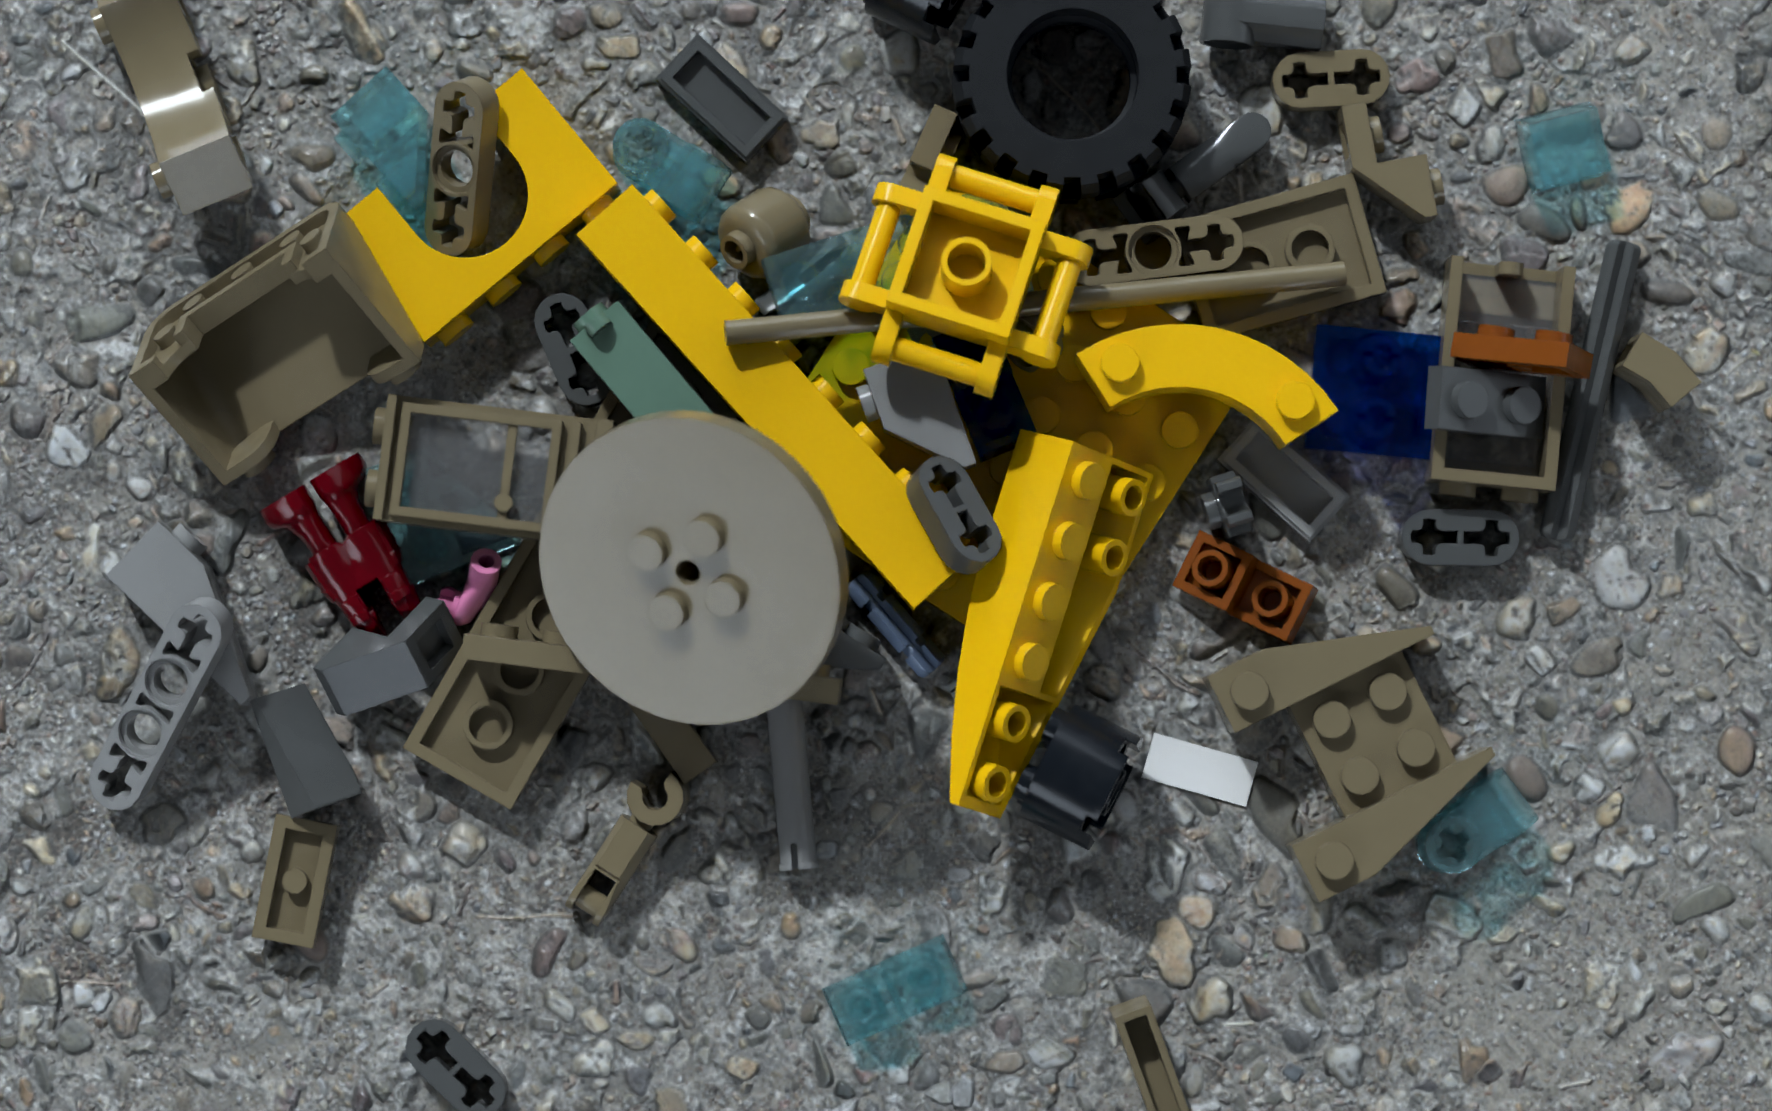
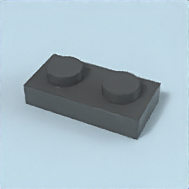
[1424,365,1546,440]

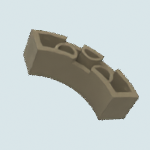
[90,0,253,216]

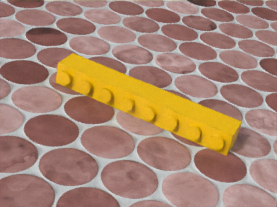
[576,184,970,611]

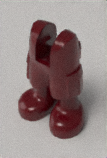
[259,452,421,636]

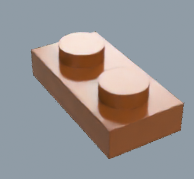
[1450,324,1593,379]

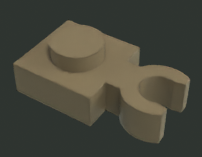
[899,104,963,192]

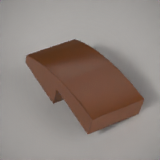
[1172,530,1319,645]

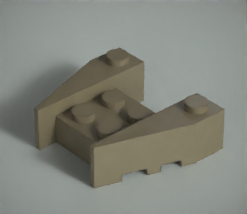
[1202,626,1495,903]

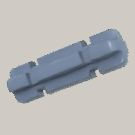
[848,570,945,678]

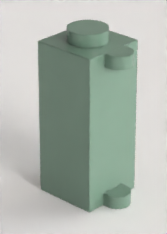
[570,300,714,418]

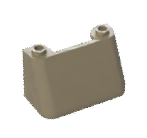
[128,202,424,486]

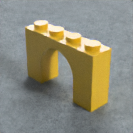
[347,68,621,347]

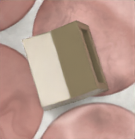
[1613,332,1701,413]

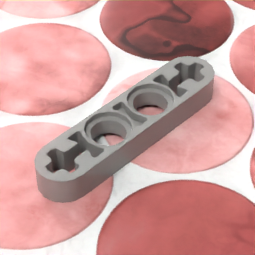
[89,597,234,810]

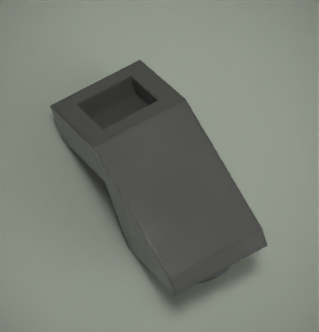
[313,596,463,716]

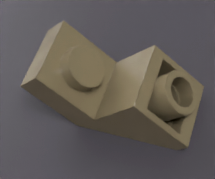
[1335,102,1445,224]

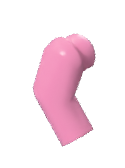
[438,548,502,626]

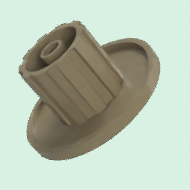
[539,410,849,725]

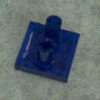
[1303,324,1441,461]

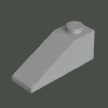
[106,521,258,706]

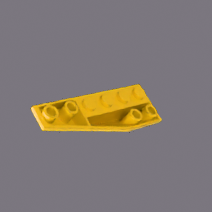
[950,429,1154,819]

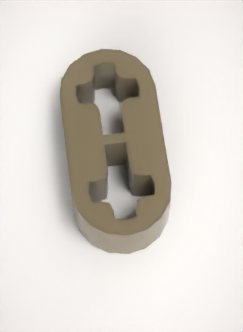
[1270,49,1390,112]

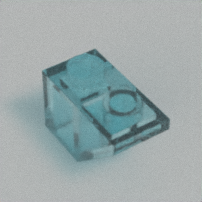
[330,66,433,215]

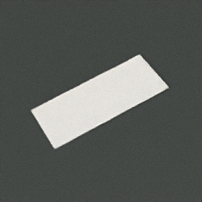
[1142,733,1258,807]

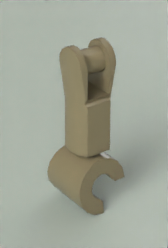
[565,771,690,927]

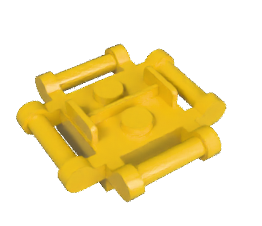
[838,153,1094,399]

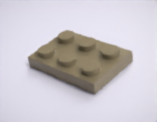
[1175,173,1387,334]

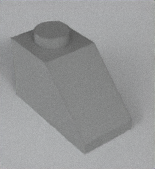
[856,344,976,470]

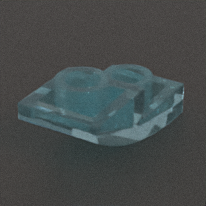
[822,933,968,1046]

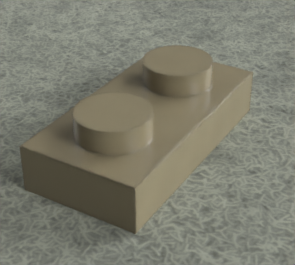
[251,813,340,949]

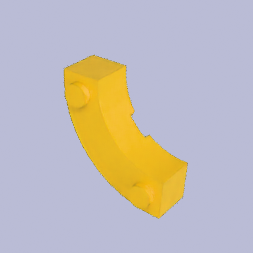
[1073,324,1339,450]

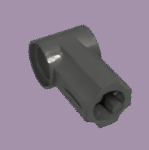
[1199,0,1326,51]

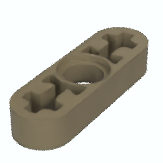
[424,76,499,256]
[1072,214,1244,286]

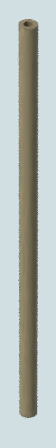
[724,261,1347,346]

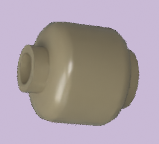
[718,187,811,279]

